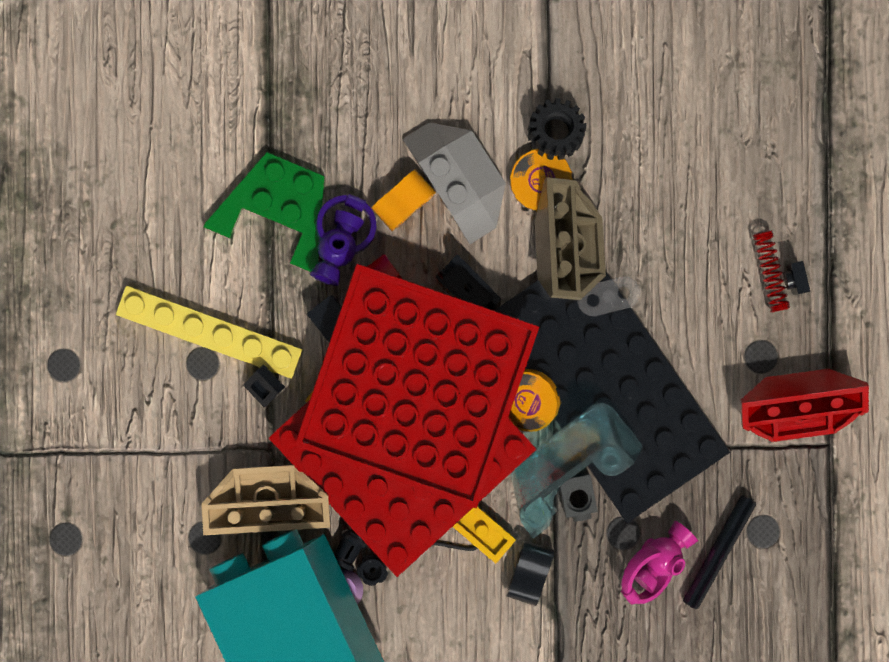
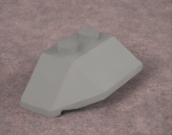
[403,123,506,244]

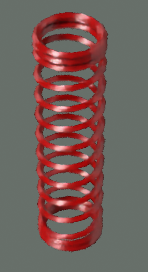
[753,230,790,313]

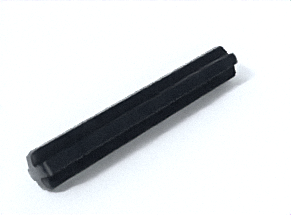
[683,495,756,609]

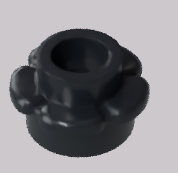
[357,555,388,586]

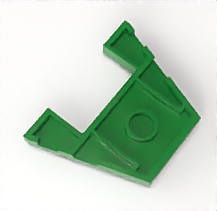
[204,152,325,272]

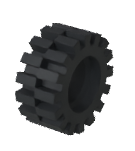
[527,98,586,160]

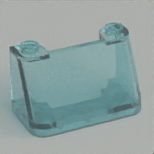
[511,403,643,539]

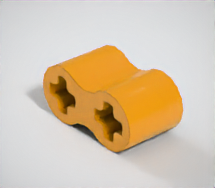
[371,169,436,232]

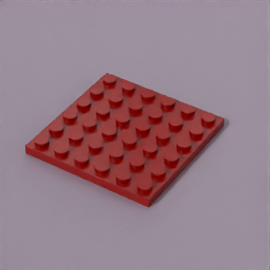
[295,264,539,509]
[269,400,537,577]

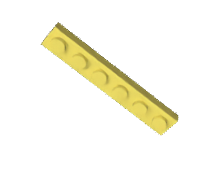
[116,286,303,379]

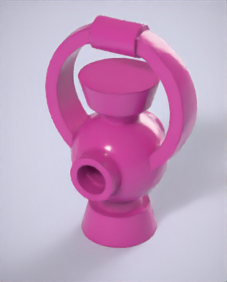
[621,520,698,605]

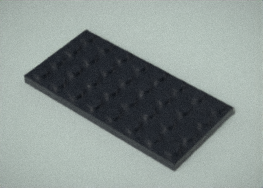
[494,272,730,523]

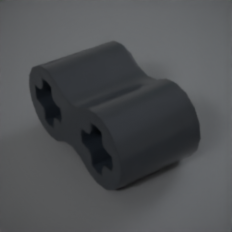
[506,540,555,606]

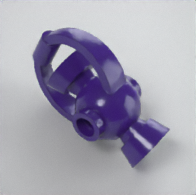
[310,194,377,286]

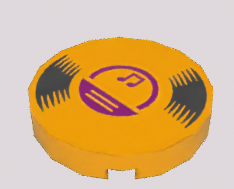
[510,149,572,211]
[508,369,560,432]

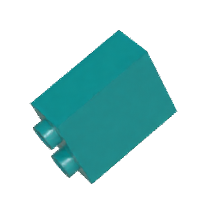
[195,529,384,662]

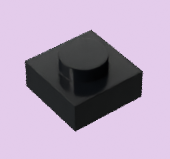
[783,261,811,295]
[243,364,285,408]

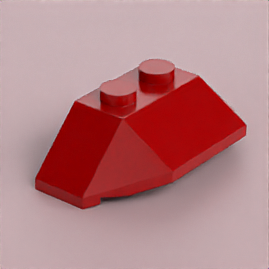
[740,369,869,442]

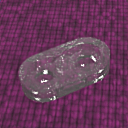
[577,277,640,316]

